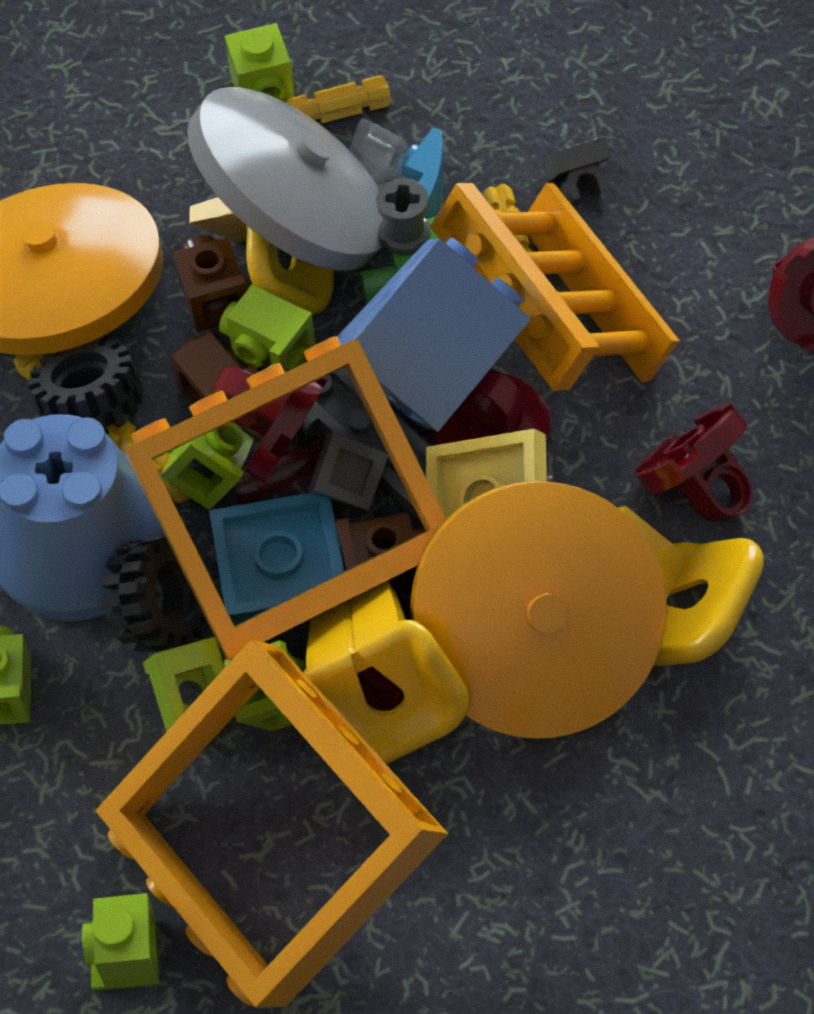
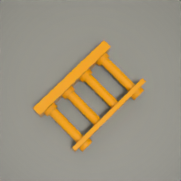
[430,183,680,391]

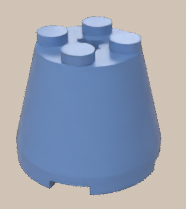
[0,414,165,621]

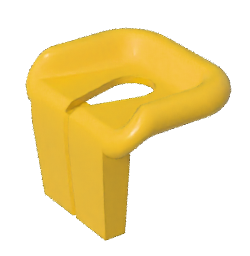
[189,197,334,316]
[618,506,764,666]
[303,580,469,764]

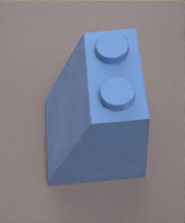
[337,238,531,432]

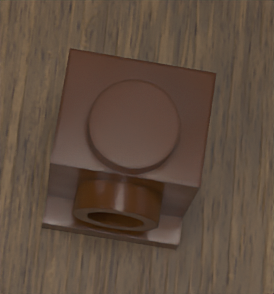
[173,235,247,333]
[171,332,259,404]
[336,513,425,600]

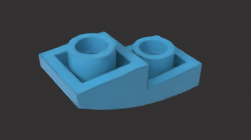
[401,127,444,219]

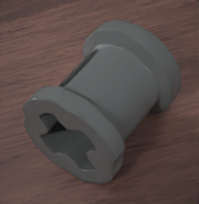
[376,178,431,255]

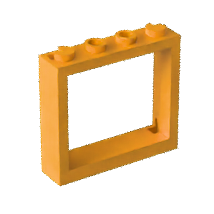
[125,336,446,659]
[95,639,448,1008]

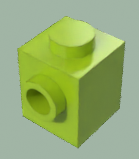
[225,23,295,102]

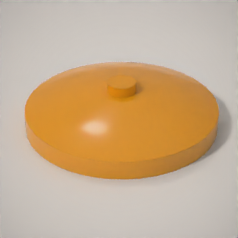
[0,183,164,355]
[410,481,667,739]

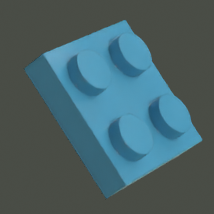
[209,493,350,626]

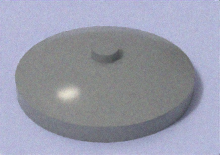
[187,87,384,271]

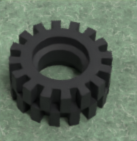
[28,337,144,434]
[101,536,214,652]

